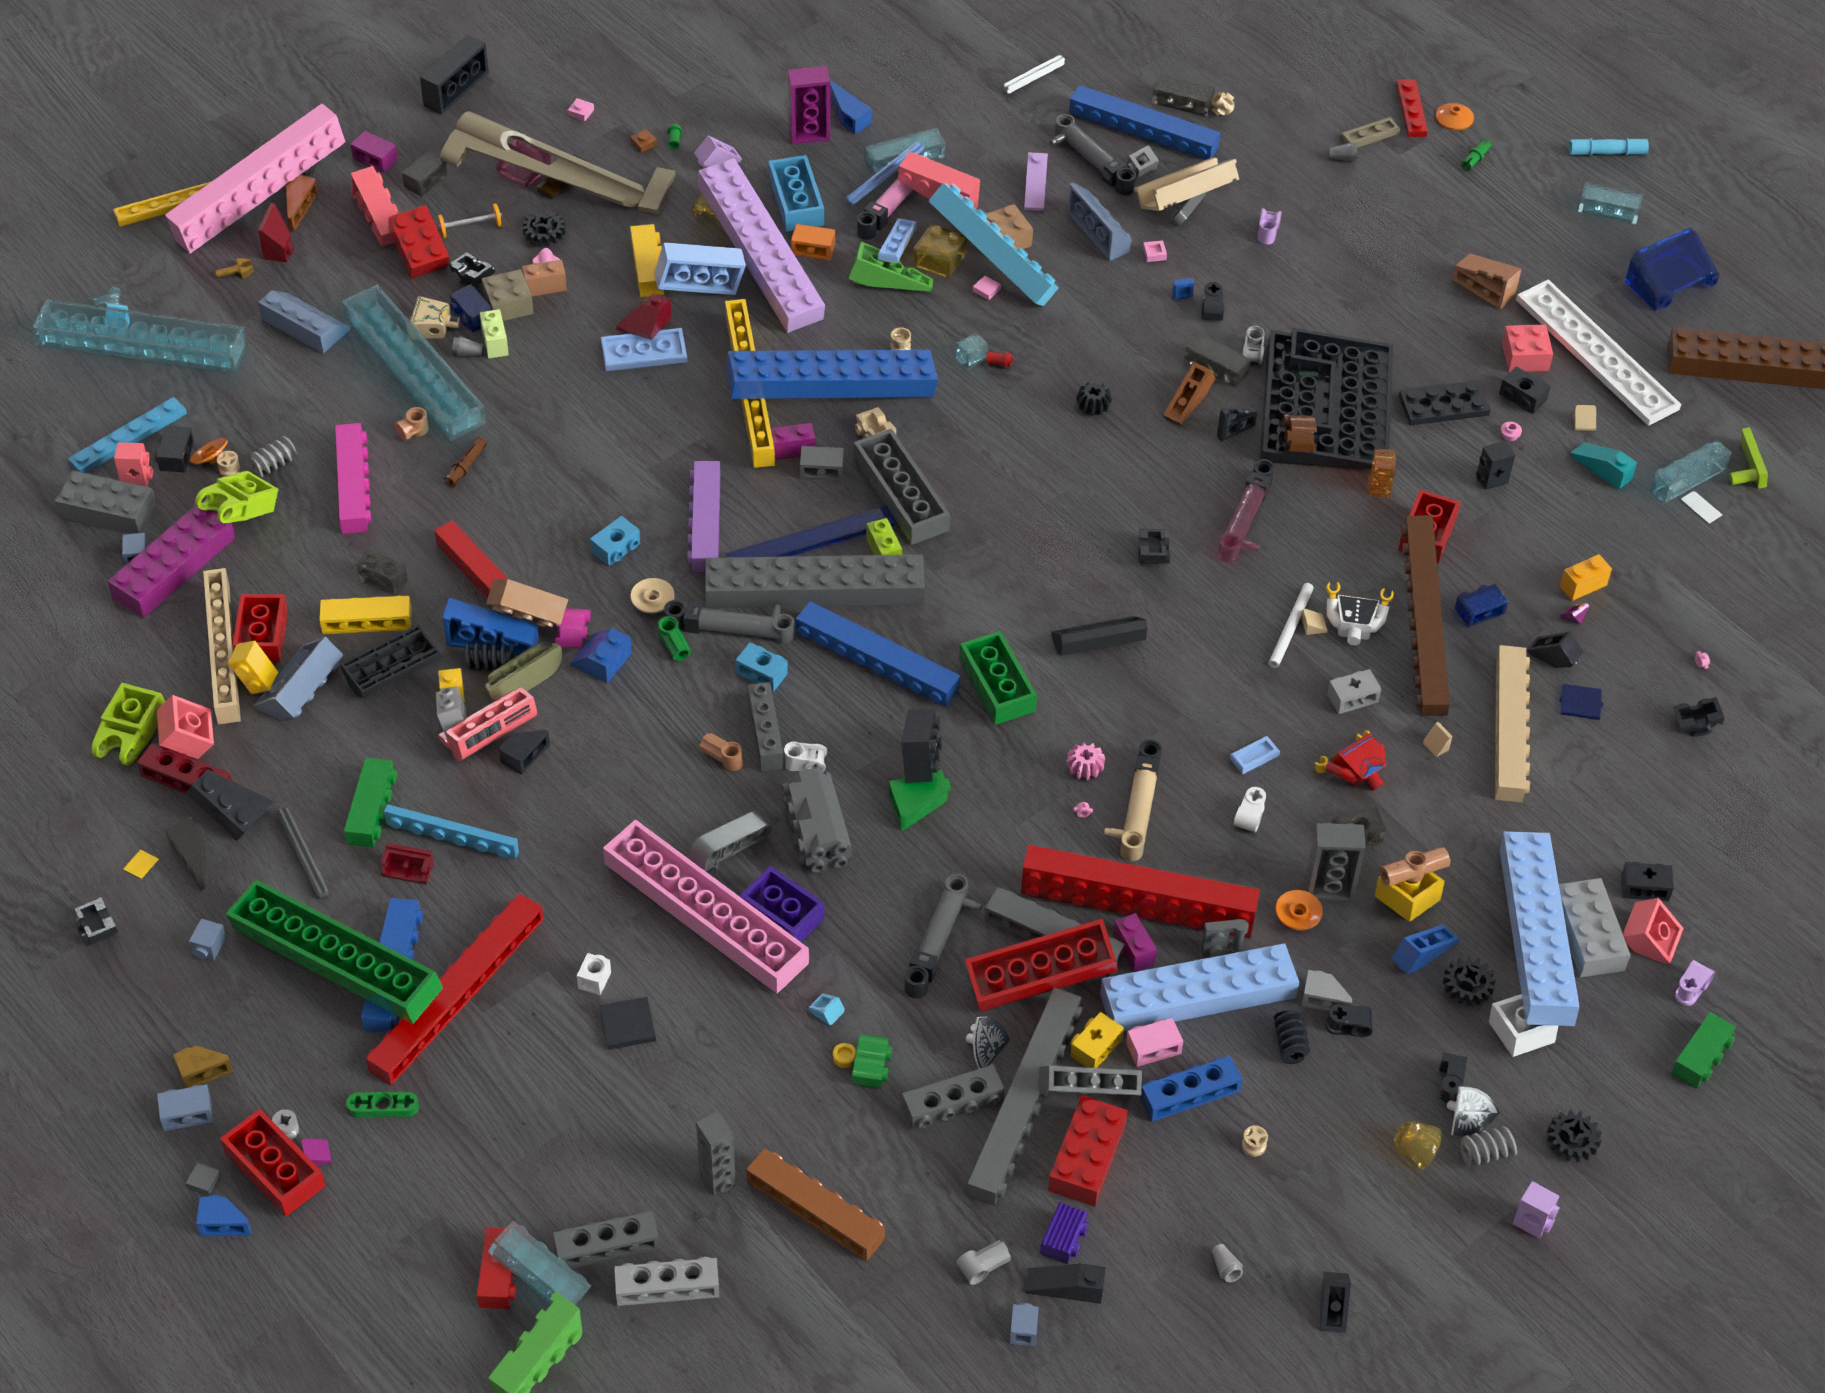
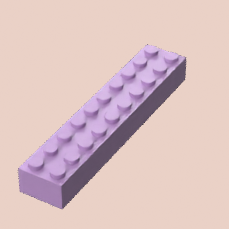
[698,158,825,333]

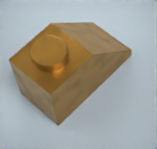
[173,1046,233,1088]

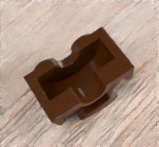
[1282,414,1317,452]

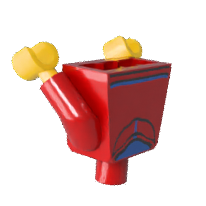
[1314,731,1386,791]

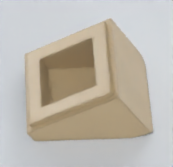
[1573,405,1596,431]
[1301,609,1328,635]
[1423,722,1452,757]

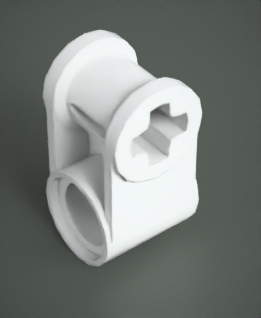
[783,742,827,773]
[1234,787,1266,833]

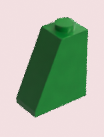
[889,770,951,830]

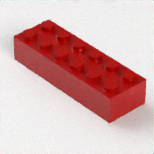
[965,918,1118,1012]

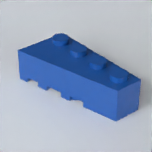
[442,598,539,656]

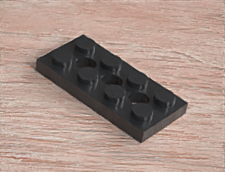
[1399,380,1491,426]

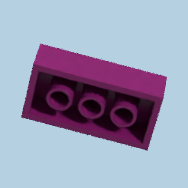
[788,66,830,144]

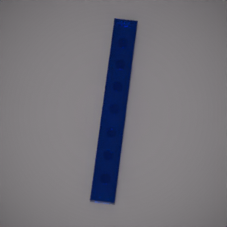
[727,506,894,558]

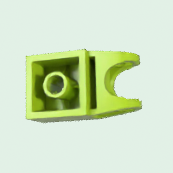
[195,470,278,523]
[92,683,165,766]

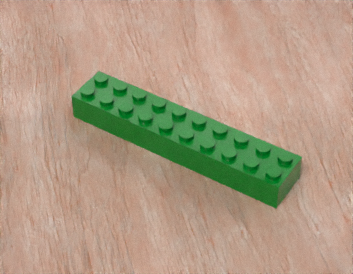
[226,880,443,1024]

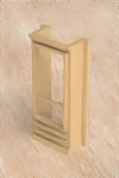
[1134,157,1239,211]

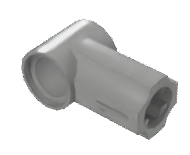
[956,1240,1011,1285]

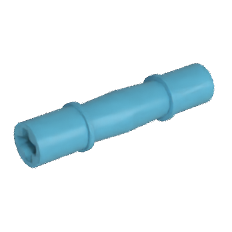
[1568,138,1649,156]

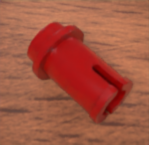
[986,351,1013,368]

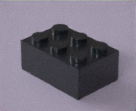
[901,709,942,783]

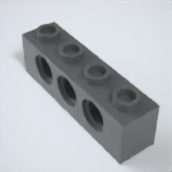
[748,682,784,772]
[902,1064,1004,1130]
[1039,1066,1142,1096]
[696,1111,736,1195]
[553,1211,660,1271]

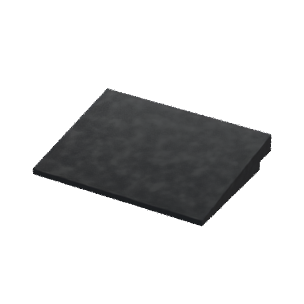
[1260,328,1393,470]

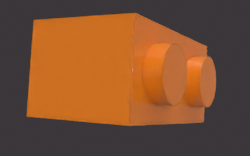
[791,224,835,261]

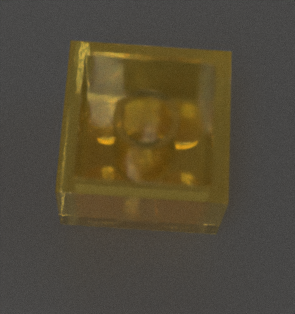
[913,223,967,278]

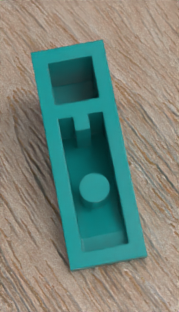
[1570,442,1637,490]

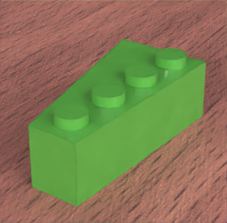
[488,1291,582,1393]

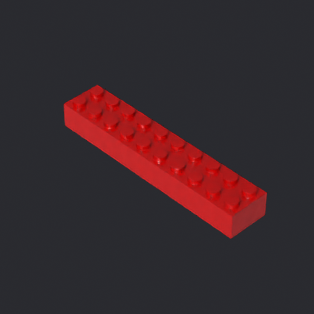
[1021,844,1260,939]

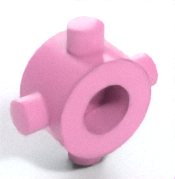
[1695,651,1710,669]
[1073,802,1093,818]

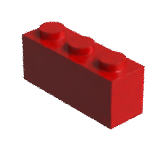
[477,1227,522,1309]

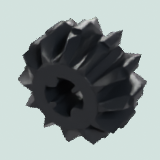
[1076,381,1112,416]

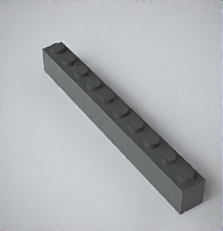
[967,988,1083,1206]

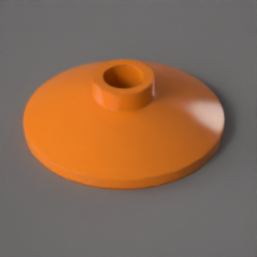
[1435,103,1474,130]
[190,438,228,465]
[1276,890,1323,930]

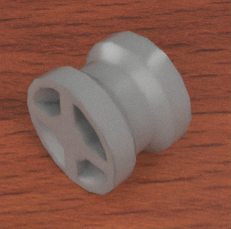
[272,1110,299,1140]

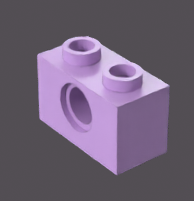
[1513,1181,1560,1239]

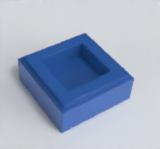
[1172,278,1195,300]

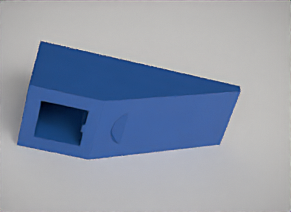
[830,81,872,134]

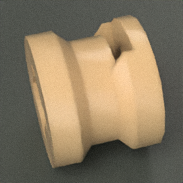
[217,451,240,477]
[1242,1126,1268,1157]

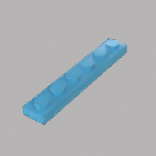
[68,397,187,473]
[384,804,519,859]

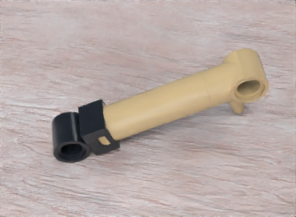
[1104,739,1162,862]

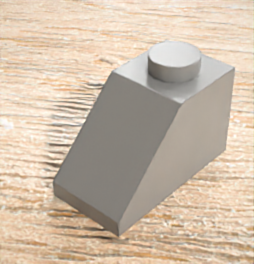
[1302,970,1352,1014]

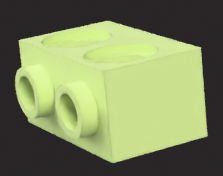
[480,309,509,359]

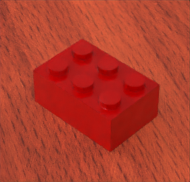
[388,205,449,279]
[1398,489,1461,563]
[232,594,288,663]

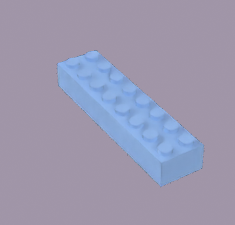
[1100,943,1299,1032]

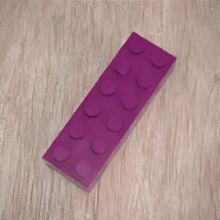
[108,506,235,618]

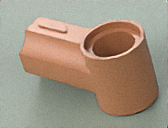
[699,733,743,772]

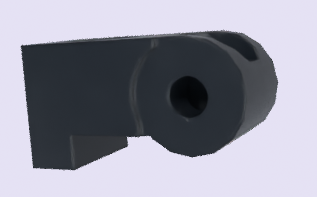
[1439,1052,1467,1103]

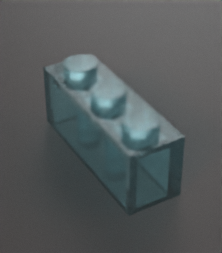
[1578,182,1644,224]

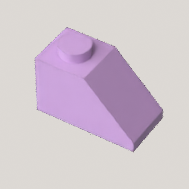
[694,135,742,168]

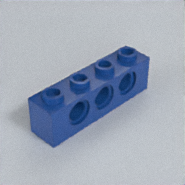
[1140,1056,1243,1122]

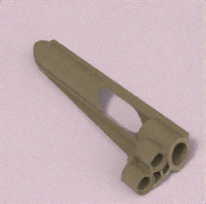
[440,111,644,207]

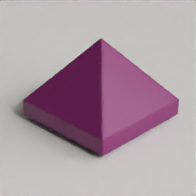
[1560,603,1589,624]

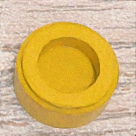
[833,1043,857,1068]

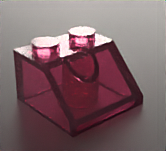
[496,132,552,187]

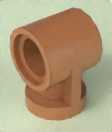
[394,407,429,441]

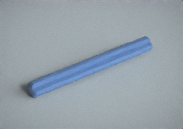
[846,141,924,206]

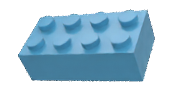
[768,155,824,232]

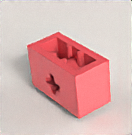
[114,442,153,487]

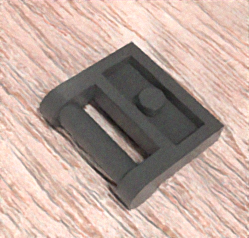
[1201,919,1248,957]

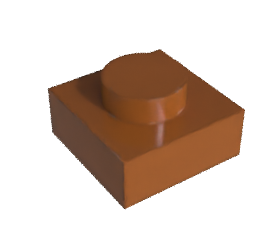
[630,129,657,153]

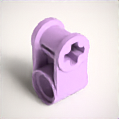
[1257,208,1282,245]
[1675,960,1715,1006]

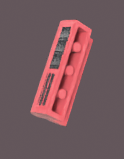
[438,687,537,761]

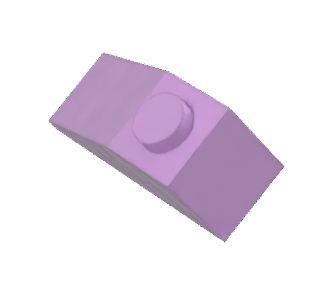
[1024,152,1048,211]

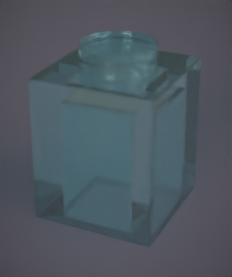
[956,333,989,369]

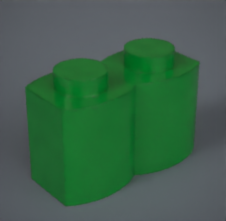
[852,1034,893,1088]

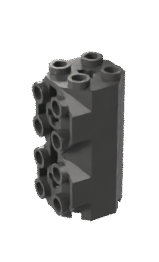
[782,767,851,873]

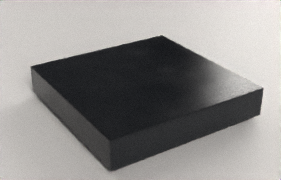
[600,997,656,1050]

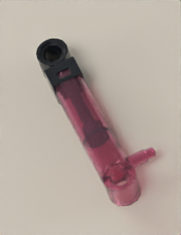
[1217,459,1275,563]

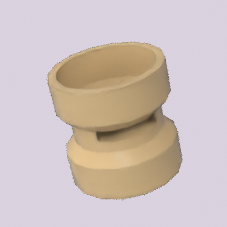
[890,328,911,350]

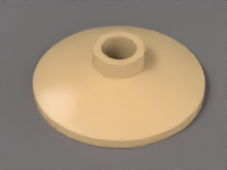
[631,578,675,613]

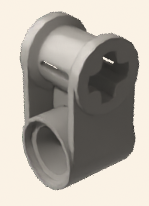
[1241,326,1265,365]

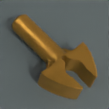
[214,258,254,279]

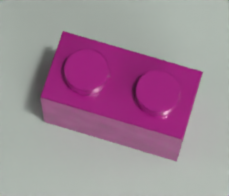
[350,131,398,173]
[771,423,815,460]
[1113,913,1157,972]

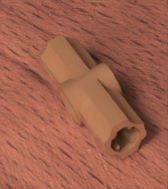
[1379,847,1451,886]

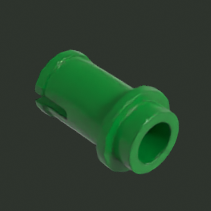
[667,124,682,149]

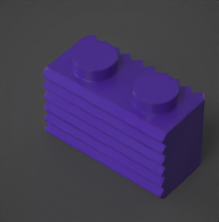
[1040,1202,1090,1264]

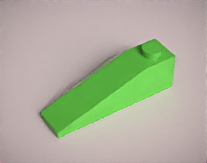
[849,242,934,292]

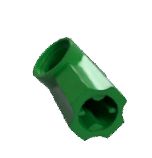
[658,616,691,662]

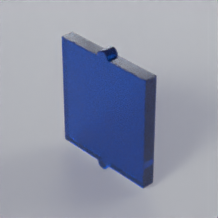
[1559,684,1603,720]

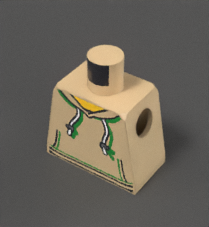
[409,296,460,339]

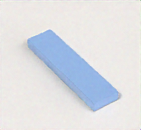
[878,218,917,263]

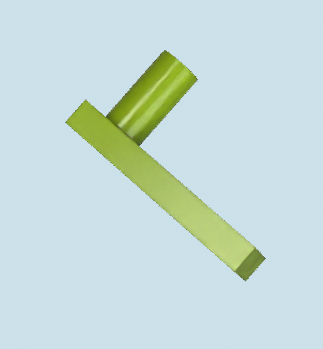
[1729,427,1768,489]

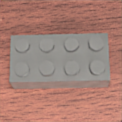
[1559,878,1631,977]

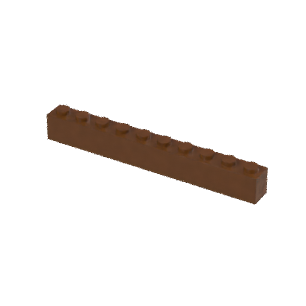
[1401,515,1450,716]

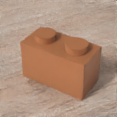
[522,260,567,296]

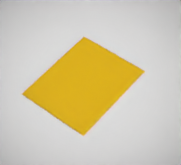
[123,849,159,879]

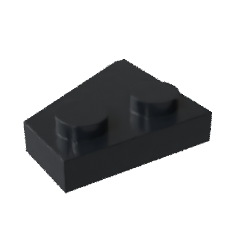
[1217,406,1257,442]

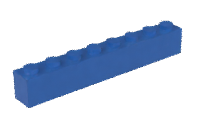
[1069,85,1221,160]
[796,601,960,707]

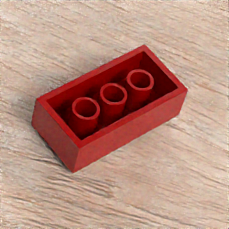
[1048,1095,1128,1206]
[220,1109,326,1217]

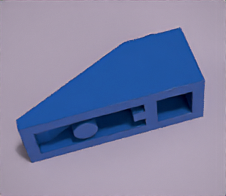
[1391,924,1460,974]

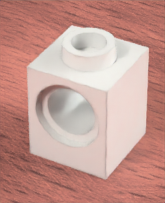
[577,953,611,995]

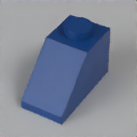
[196,1195,251,1236]

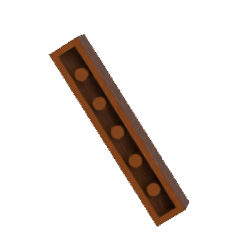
[746,1148,885,1261]

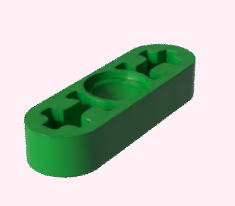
[346,1092,419,1118]

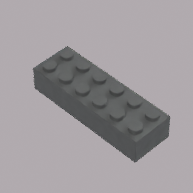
[854,428,950,545]

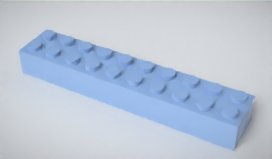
[1500,832,1580,1026]

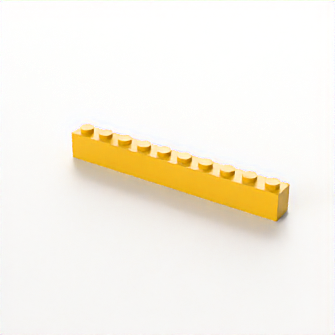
[725,299,775,468]

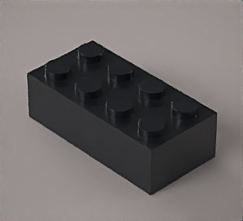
[420,34,489,115]

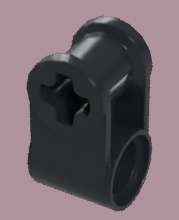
[1202,282,1224,320]
[1325,1004,1373,1037]

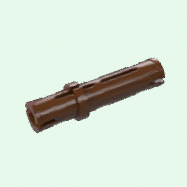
[443,436,487,488]

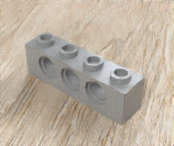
[614,1257,719,1306]

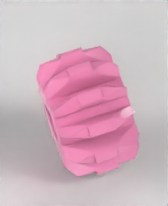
[1066,742,1105,781]

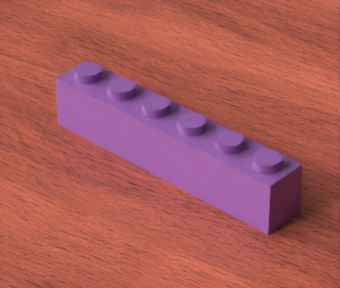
[687,461,720,572]

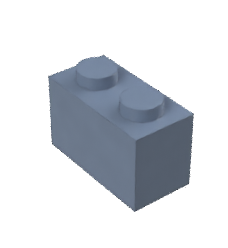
[157,1084,214,1131]

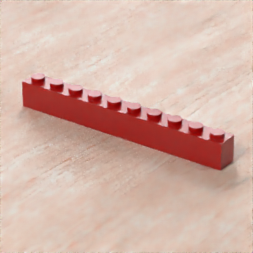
[366,893,544,1085]

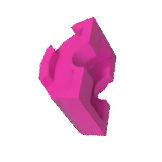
[555,608,591,648]

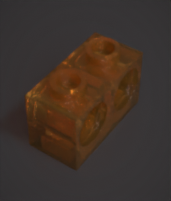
[1369,449,1396,498]

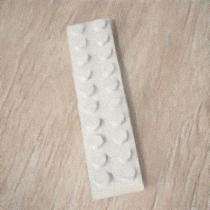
[1516,280,1681,426]

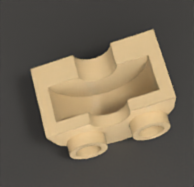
[855,407,896,438]

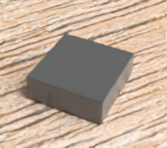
[186,1163,221,1195]

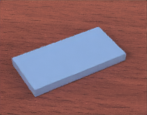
[601,328,687,371]

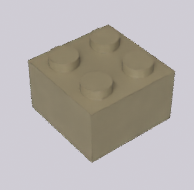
[482,269,534,321]

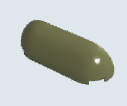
[485,643,562,701]

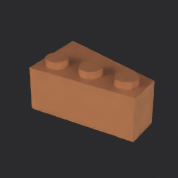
[1452,254,1522,310]

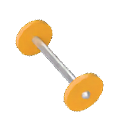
[437,203,502,239]

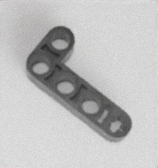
[688,811,772,877]

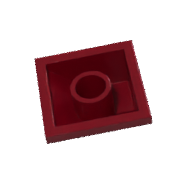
[258,203,294,263]
[616,294,672,340]

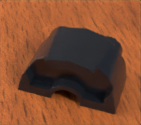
[448,252,495,289]
[1138,528,1170,564]
[1673,697,1725,737]
[73,898,118,947]

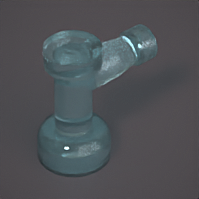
[94,287,122,305]

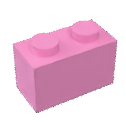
[1126,1018,1183,1067]

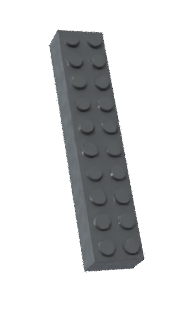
[706,555,925,608]

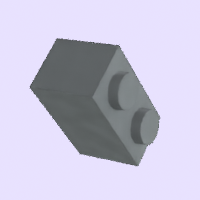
[800,446,844,481]

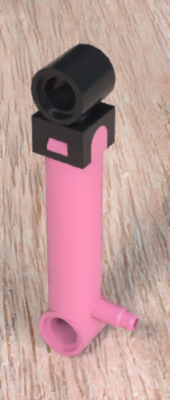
[857,155,928,240]

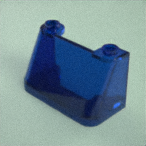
[1625,228,1720,311]

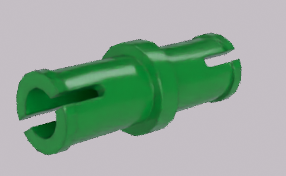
[1461,138,1492,171]

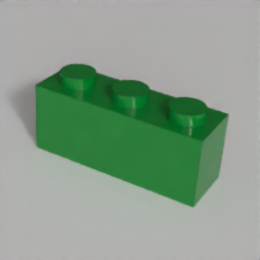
[1671,1012,1736,1089]

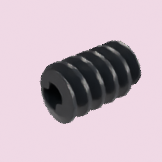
[465,641,513,670]
[1274,1010,1311,1064]

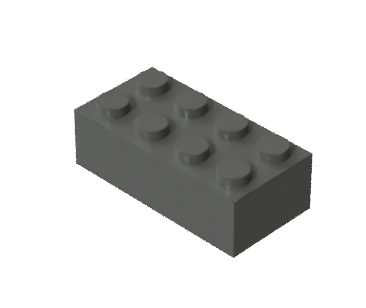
[55,471,157,534]
[1306,823,1365,902]

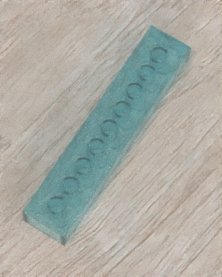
[342,284,487,441]
[32,299,248,374]

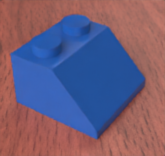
[570,628,632,683]

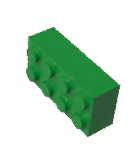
[959,631,1037,725]

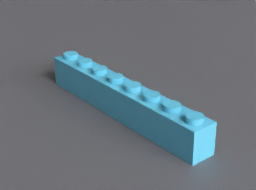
[929,183,1059,306]

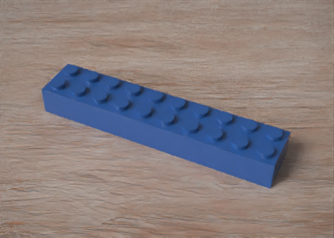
[725,350,938,399]

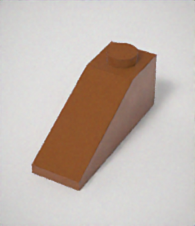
[285,175,318,232]
[1164,362,1215,425]

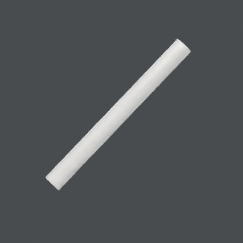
[1268,583,1314,668]

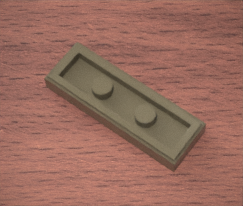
[1340,117,1400,148]
[638,167,676,215]

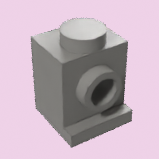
[1127,145,1159,178]

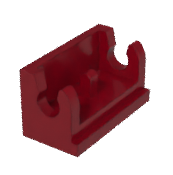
[381,843,434,885]

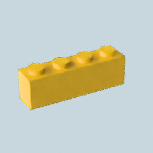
[630,224,664,297]
[320,596,412,634]

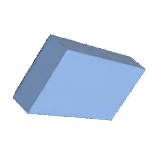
[1230,736,1280,774]

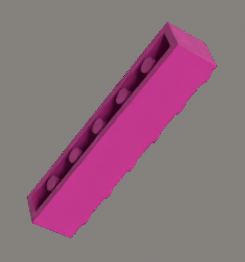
[335,423,372,534]

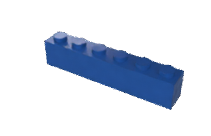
[361,898,424,1033]

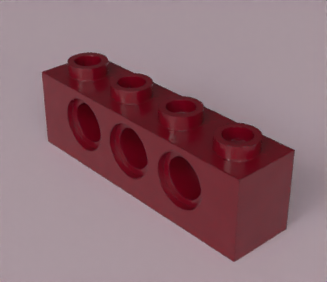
[137,743,232,794]

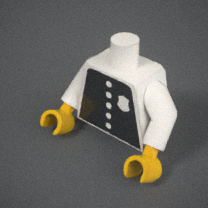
[1325,582,1394,645]

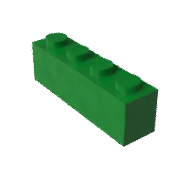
[344,758,397,848]

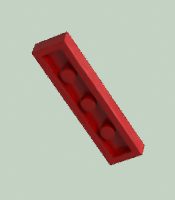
[1396,79,1428,137]

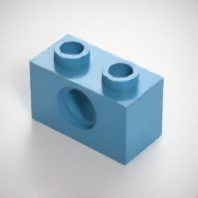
[590,516,640,567]
[736,643,788,692]

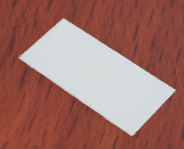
[1681,491,1722,523]

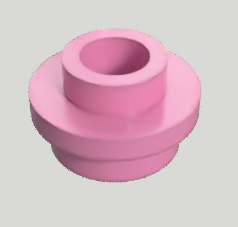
[1501,422,1522,441]

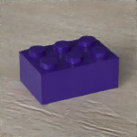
[740,866,825,942]

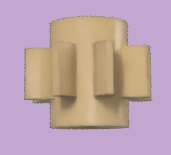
[1211,92,1234,116]

